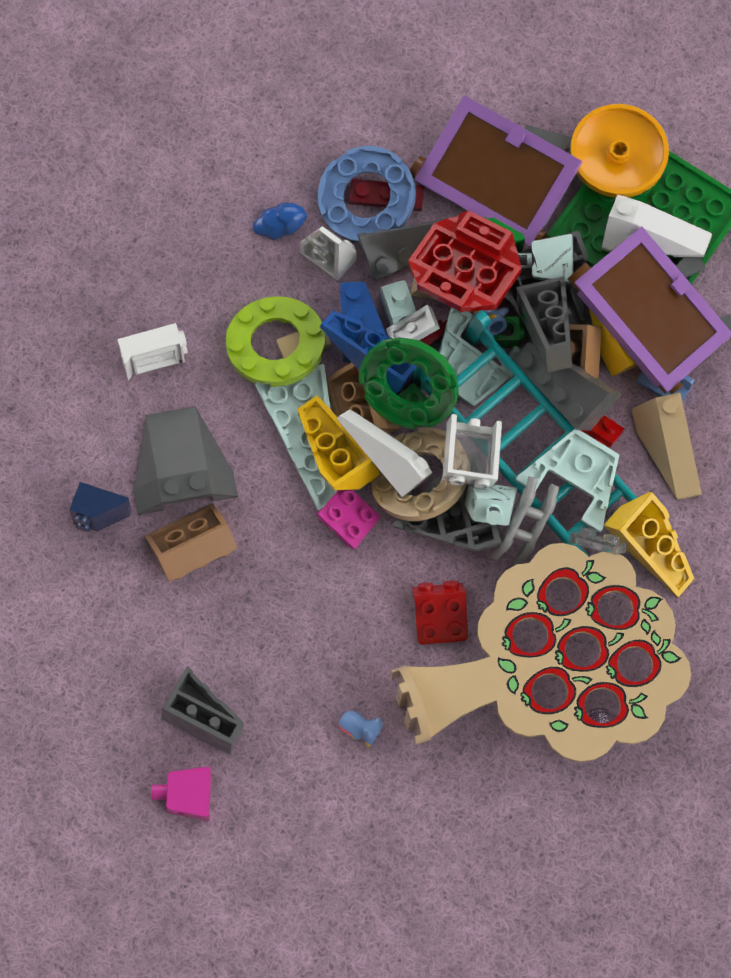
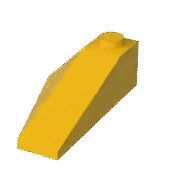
[297,395,380,490]
[604,492,694,597]

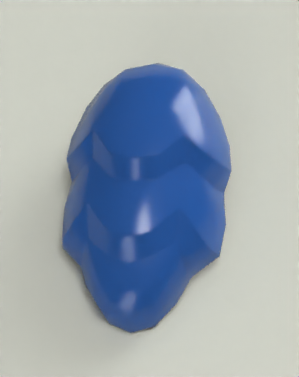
[253,203,307,240]

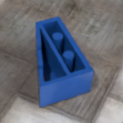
[340,282,387,362]

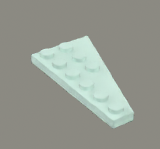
[254,364,337,511]

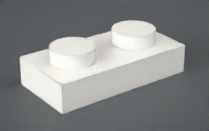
[386,305,440,340]

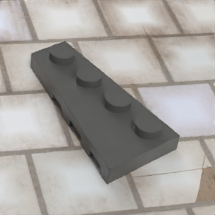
[357,219,444,280]

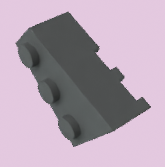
[162,666,244,755]

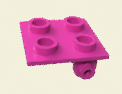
[315,490,381,549]

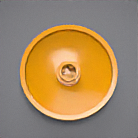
[570,104,669,198]

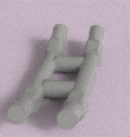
[490,476,559,566]

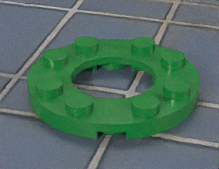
[359,338,459,429]

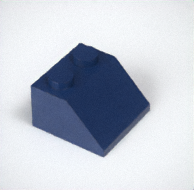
[69,482,132,532]

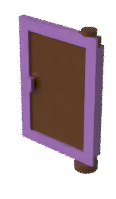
[410,95,583,247]
[567,226,731,394]

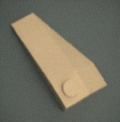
[631,393,702,500]

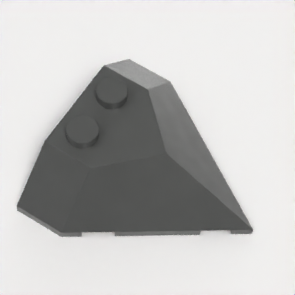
[392,452,501,551]

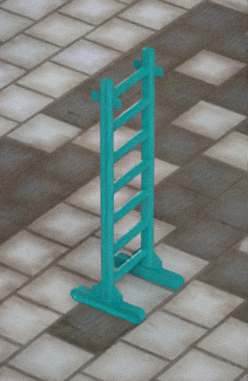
[409,310,638,557]

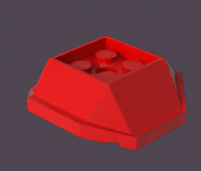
[408,210,521,312]

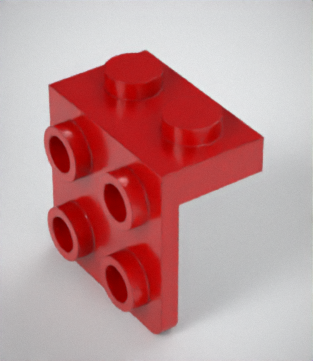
[412,580,468,645]

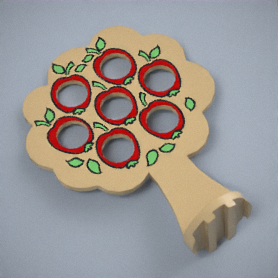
[390,543,691,763]

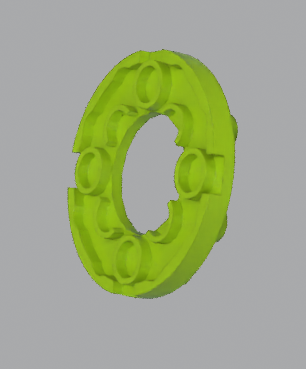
[226,296,326,387]

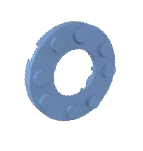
[318,146,416,243]

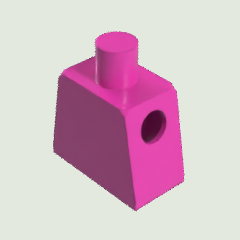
[151,767,211,821]

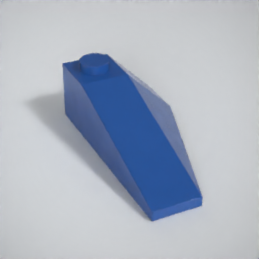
[320,311,416,395]

